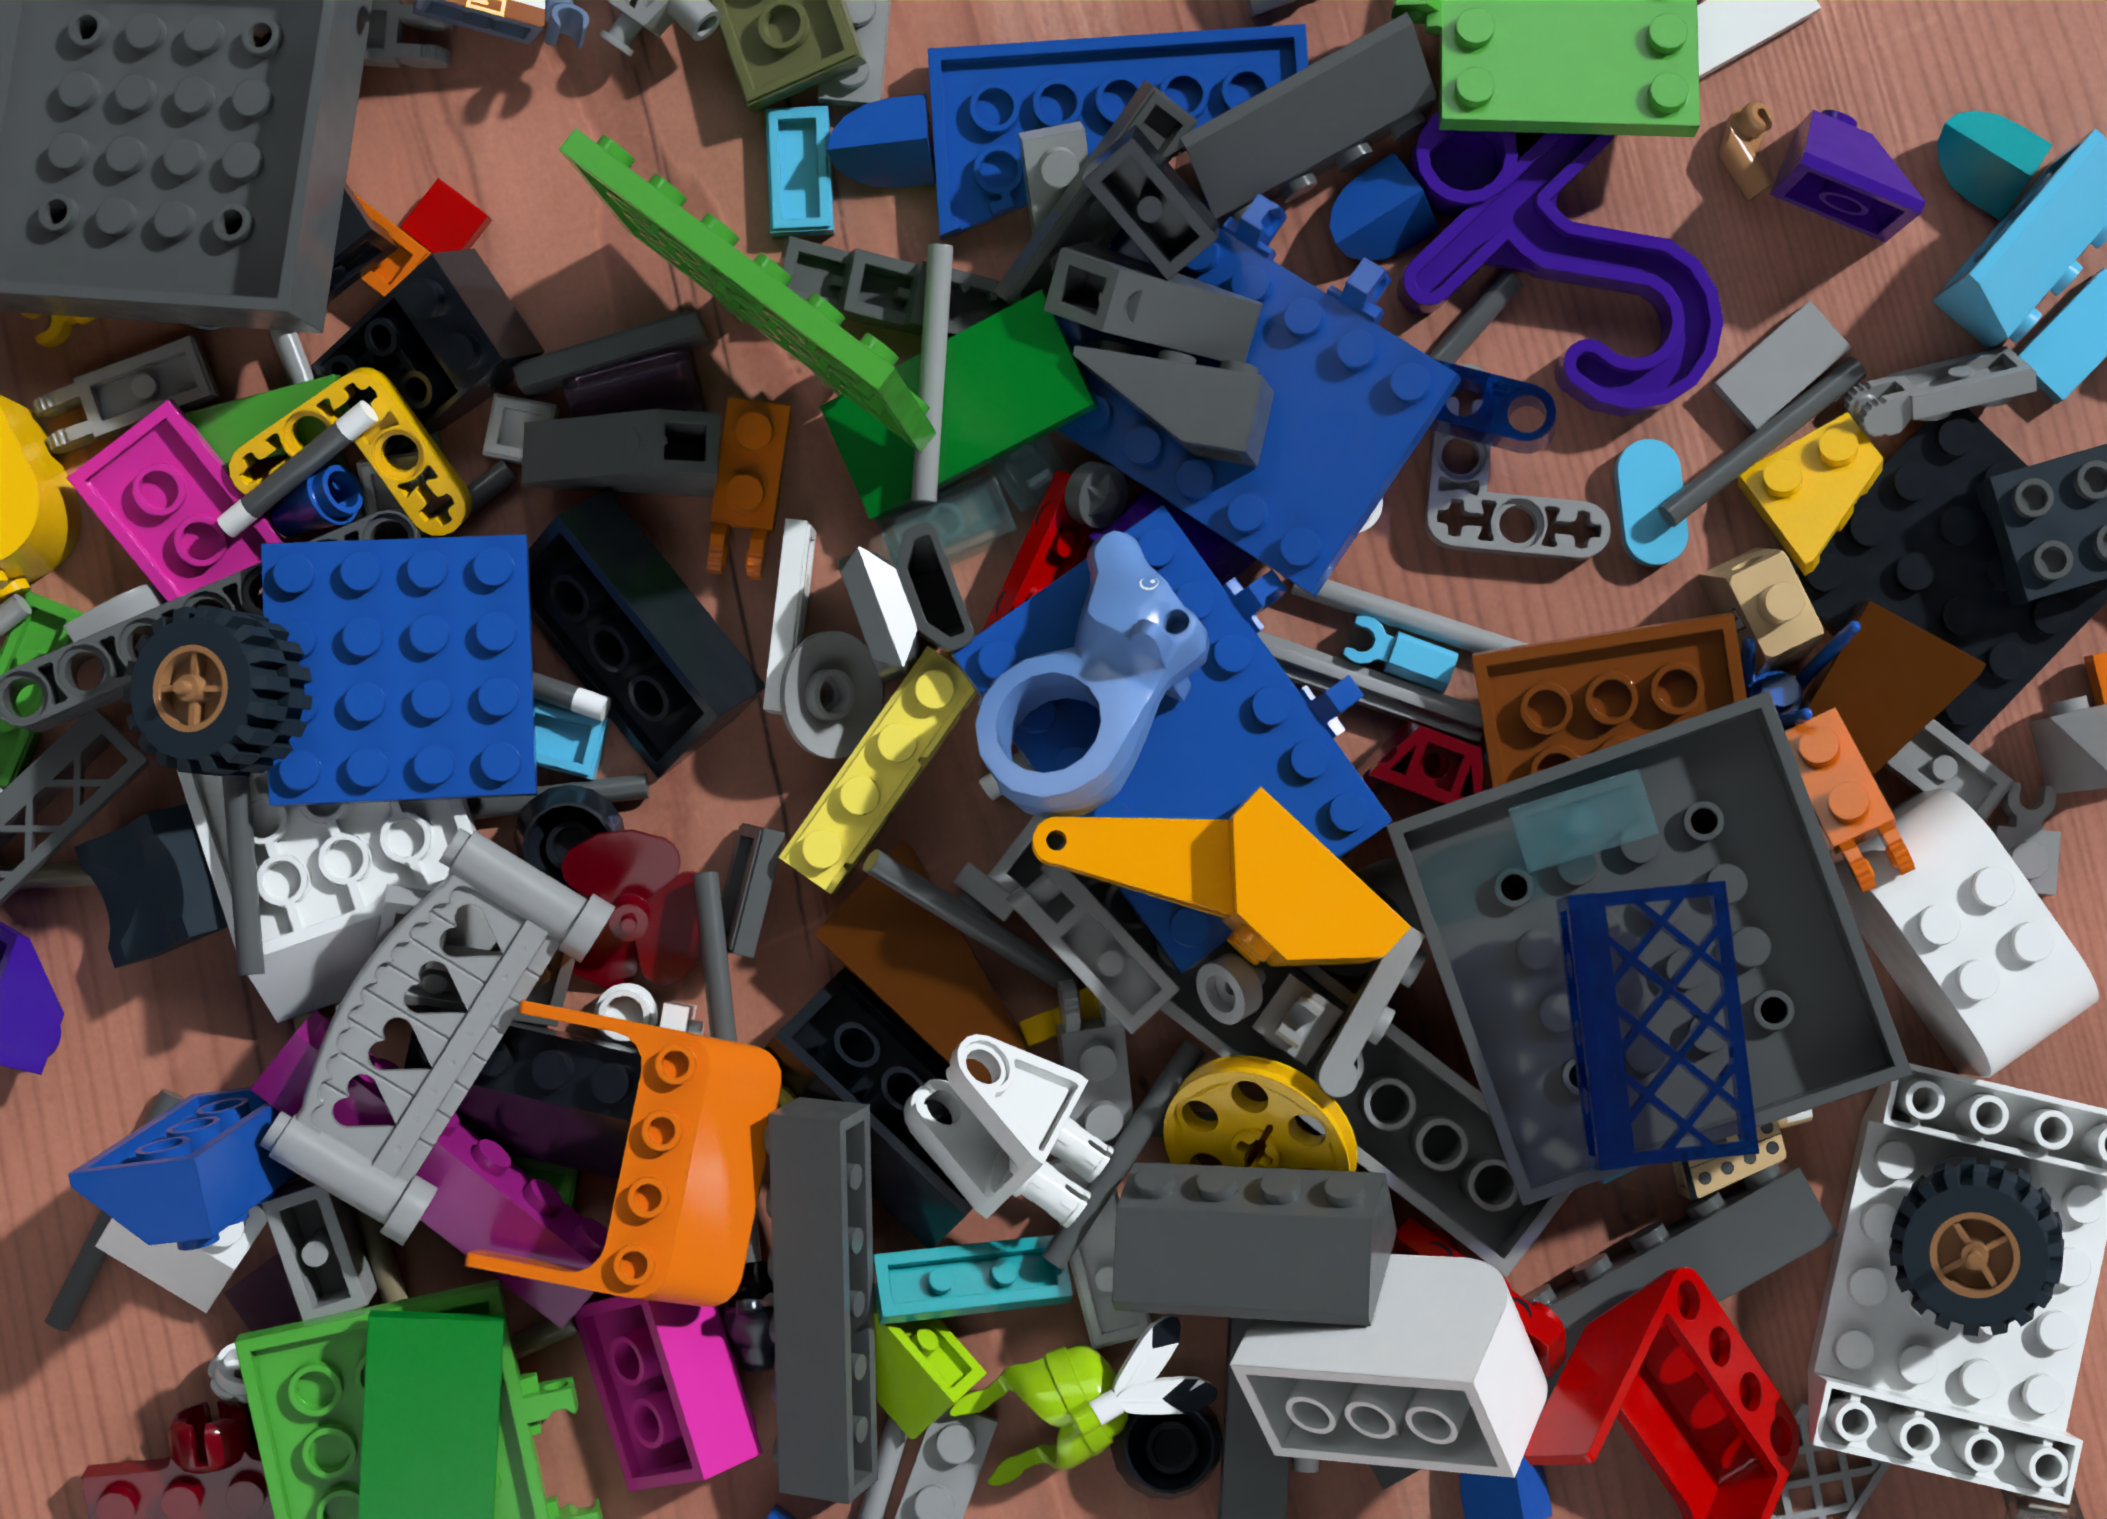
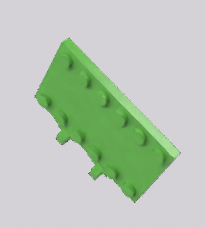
[1391,0,1700,137]
[559,128,937,453]
[234,1279,603,1519]

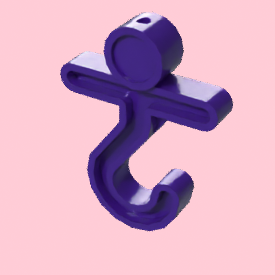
[1397,112,1724,417]

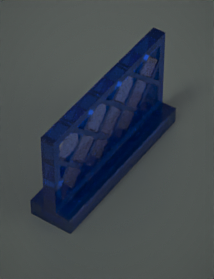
[1556,881,1759,1171]

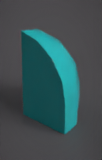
[1937,110,2053,221]

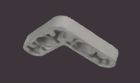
[1424,364,1611,562]

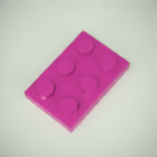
[67,399,289,608]

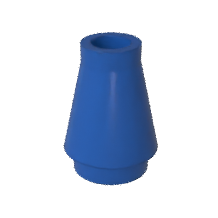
[271,464,364,538]

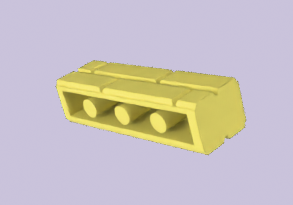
[779,646,978,895]

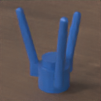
[1741,621,1861,731]

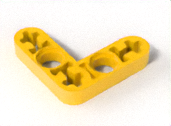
[229,367,472,536]

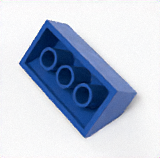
[68,1087,302,1251]

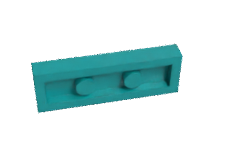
[873,1235,1073,1325]

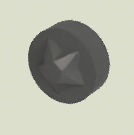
[1065,461,1128,529]

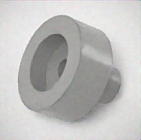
[1196,953,1266,1025]

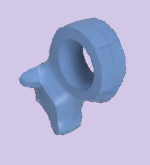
[975,531,1210,818]

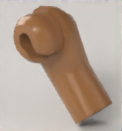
[1719,101,1775,201]

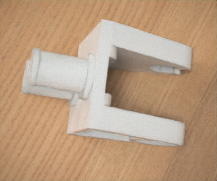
[903,1034,1114,1228]

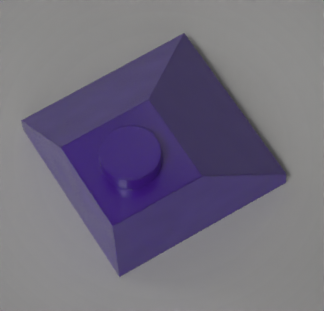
[1769,110,1926,243]
[0,921,64,1075]

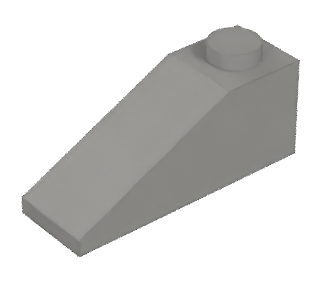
[2029,695,2107,794]

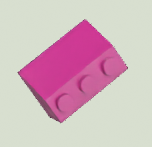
[574,1294,763,1492]

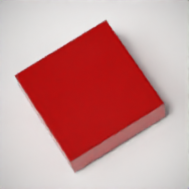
[400,178,492,253]

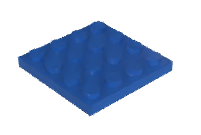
[261,534,538,807]

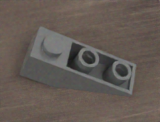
[1043,241,1263,363]
[1073,341,1274,467]
[521,409,720,497]

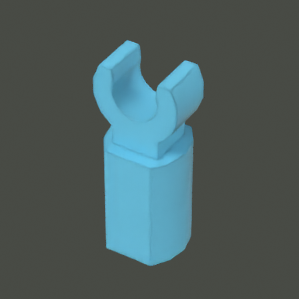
[1341,616,1459,693]

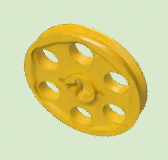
[1163,1055,1358,1172]

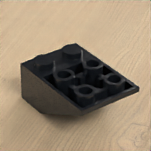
[311,248,545,456]

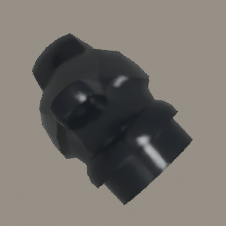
[723,1261,775,1372]

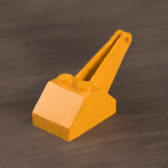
[1031,786,1411,967]

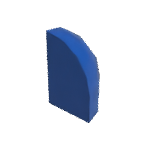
[826,94,936,188]
[1329,152,1439,261]
[1460,1456,1553,1519]

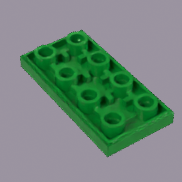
[820,289,1099,522]
[358,1310,505,1519]

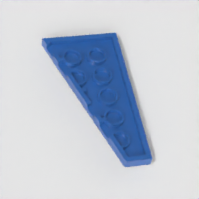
[928,24,1309,241]

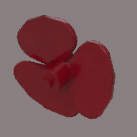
[561,829,702,988]

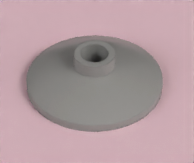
[780,631,884,759]

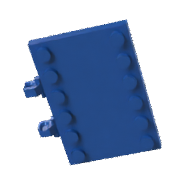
[1056,194,1461,597]
[951,505,1393,974]

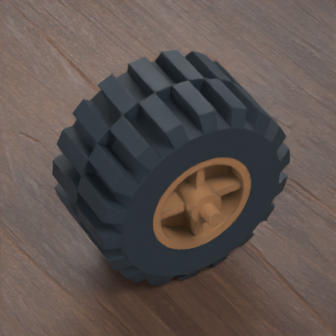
[123,605,312,778]
[1889,1157,2064,1336]

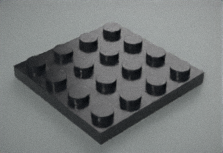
[1790,408,2107,745]

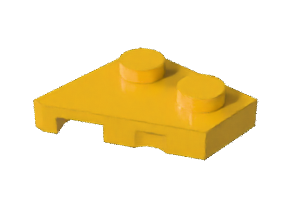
[1738,412,1883,576]

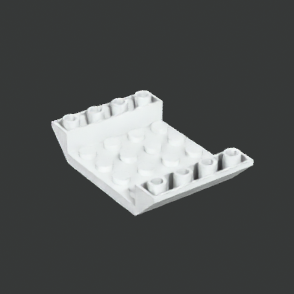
[176,769,499,1023]
[1807,1063,2107,1505]

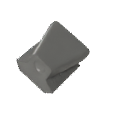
[837,522,974,683]

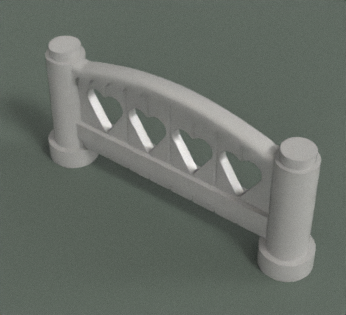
[259,828,615,1246]

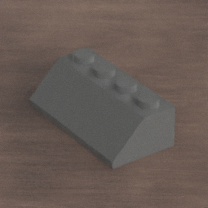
[1175,12,1437,229]
[1112,1162,1397,1326]

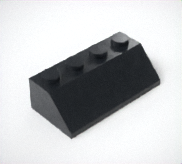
[529,488,766,779]
[764,967,973,1248]
[404,1005,641,1179]

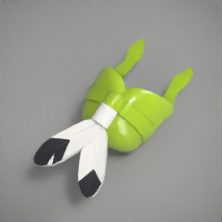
[949,1314,1218,1486]

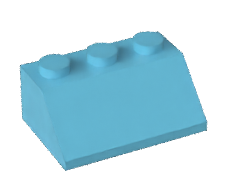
[1931,128,2107,350]

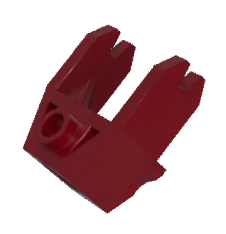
[1343,721,1484,858]

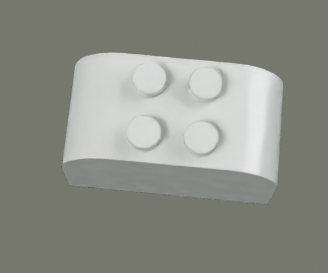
[1830,788,2099,1078]
[1230,1254,1548,1478]

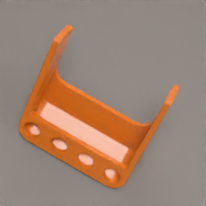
[464,1000,782,1307]

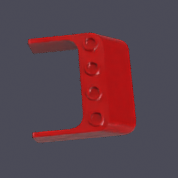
[1523,1267,1799,1519]

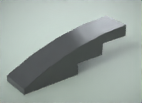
[779,236,1011,339]

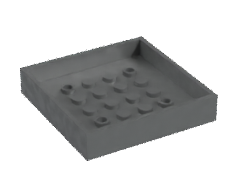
[0,0,373,333]
[1386,691,1913,1206]

